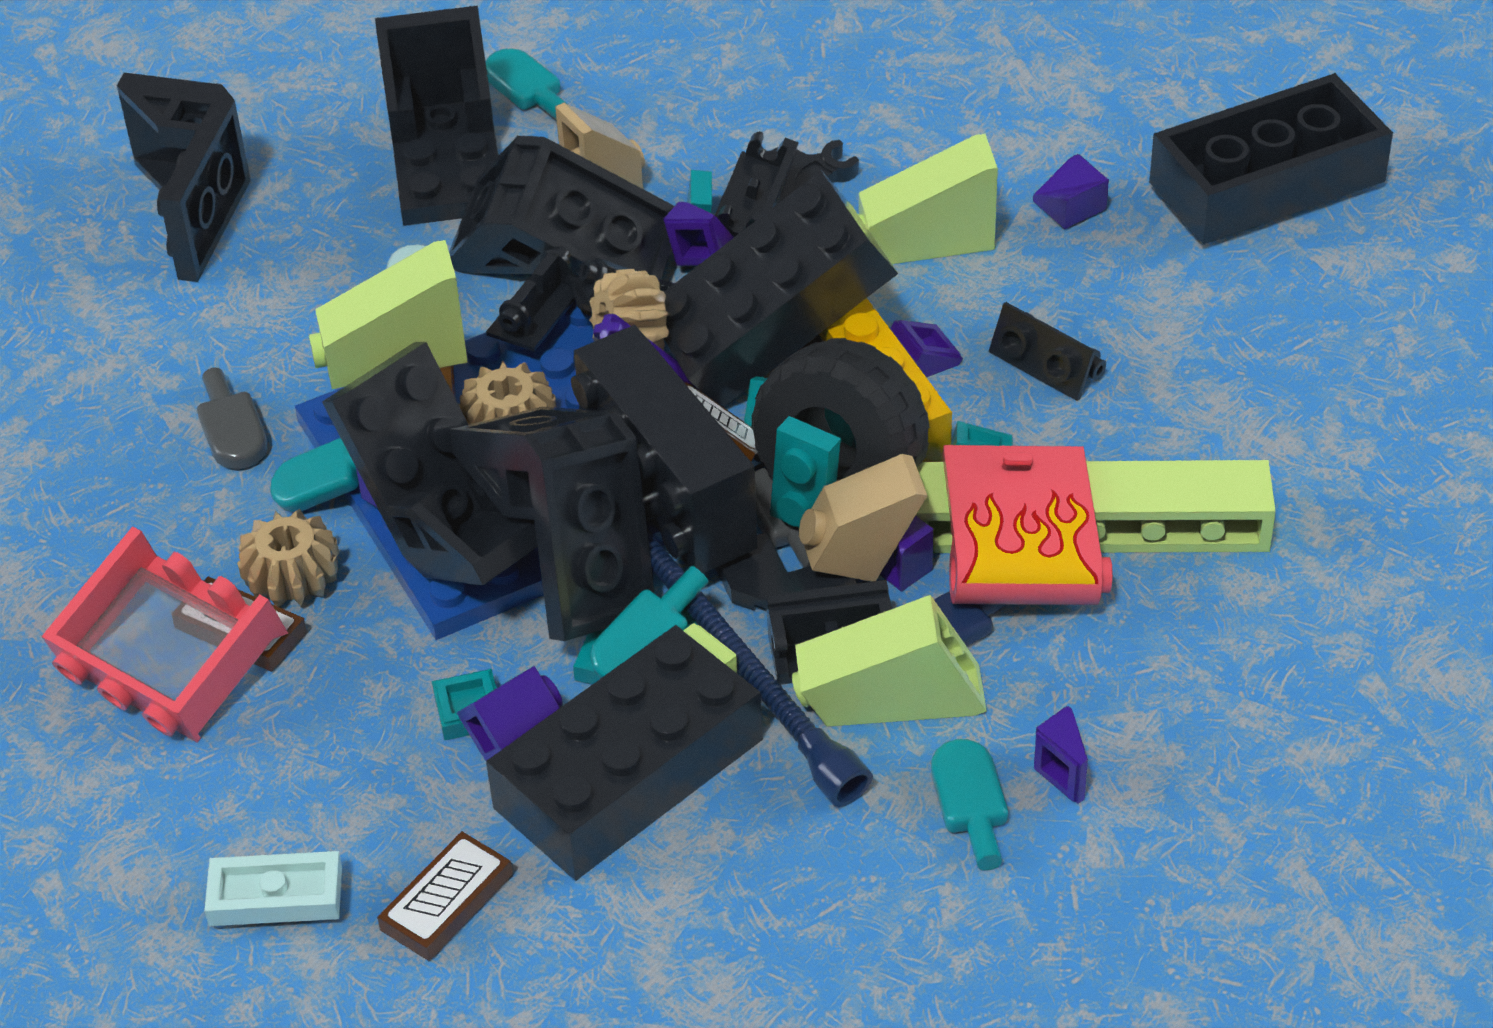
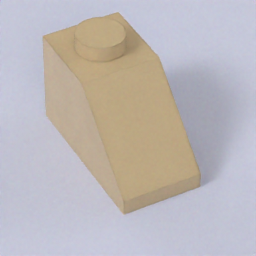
[555,103,645,189]
[799,454,927,582]

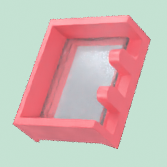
[42,526,289,743]

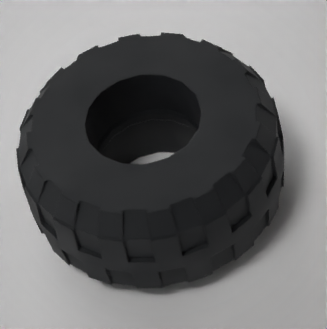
[752,338,930,481]

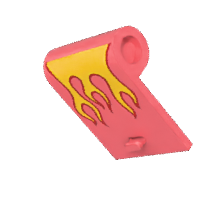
[942,445,1112,605]

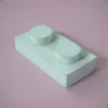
[204,851,342,926]

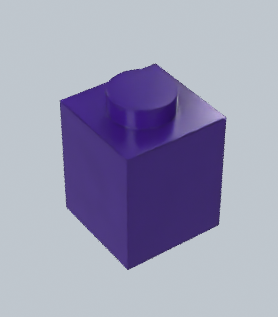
[456,666,563,761]

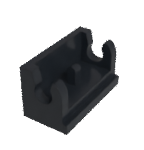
[715,131,799,237]
[766,580,892,685]

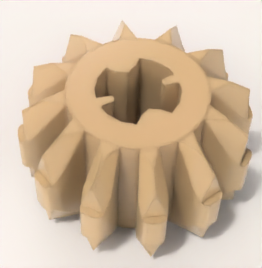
[589,269,669,350]
[458,361,557,425]
[237,509,339,607]

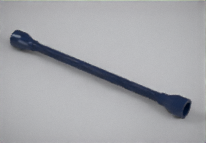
[647,528,873,807]

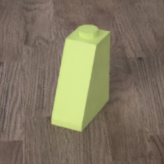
[859,134,998,264]
[309,240,468,389]
[792,595,987,727]

